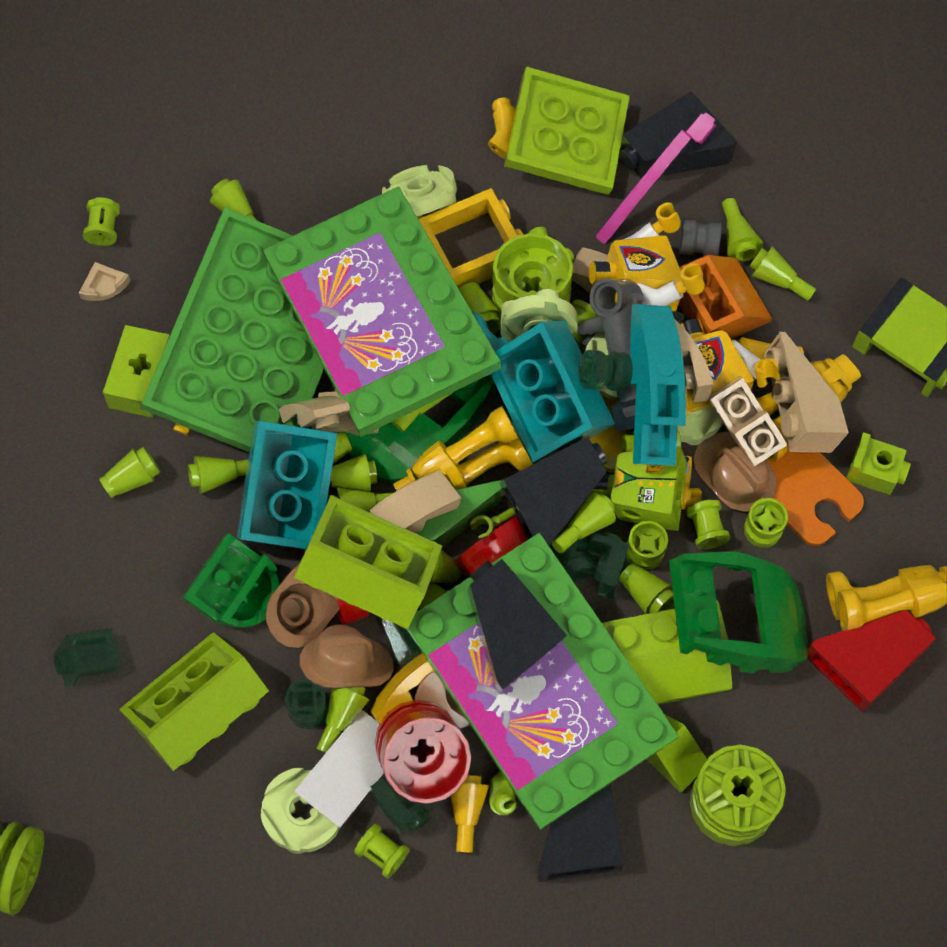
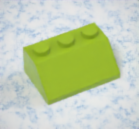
[294,495,442,629]
[602,600,733,705]
[119,632,269,771]

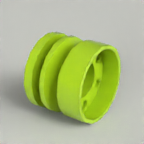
[492,233,573,315]
[689,745,786,846]
[0,818,44,916]

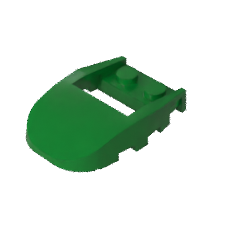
[344,375,498,485]
[669,551,809,674]

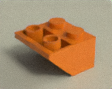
[678,255,772,339]

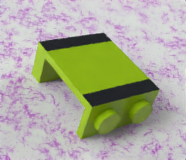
[852,277,947,397]

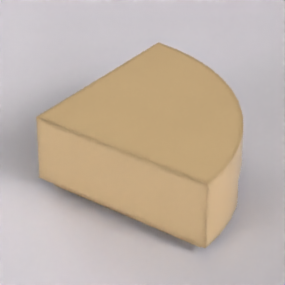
[79,262,131,301]

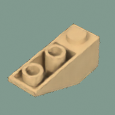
[764,332,849,453]

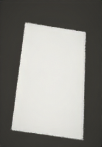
[294,710,384,828]

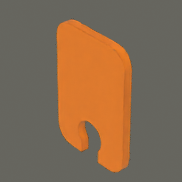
[766,443,864,547]

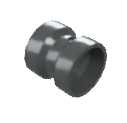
[679,218,722,256]

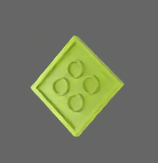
[504,66,630,195]

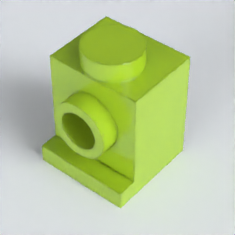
[847,432,911,495]

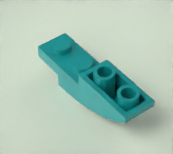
[629,304,686,466]

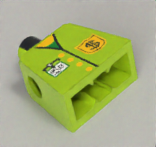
[592,446,688,531]

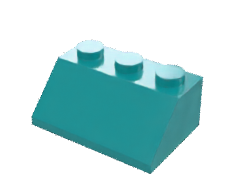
[491,321,615,463]
[236,421,337,549]

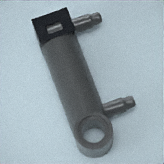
[577,278,643,432]

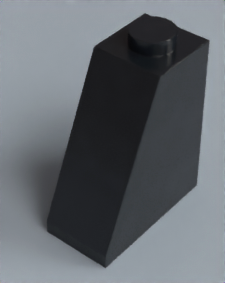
[620,91,737,179]
[499,437,607,546]
[467,559,567,693]
[537,784,624,882]

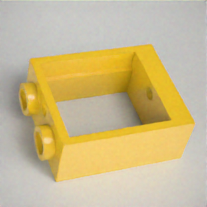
[418,188,523,289]

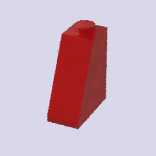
[806,610,936,713]

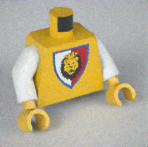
[589,203,705,312]
[681,319,780,413]

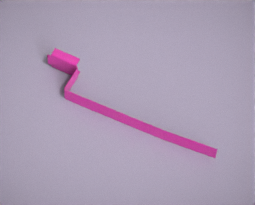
[595,112,716,245]

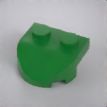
[181,533,279,629]

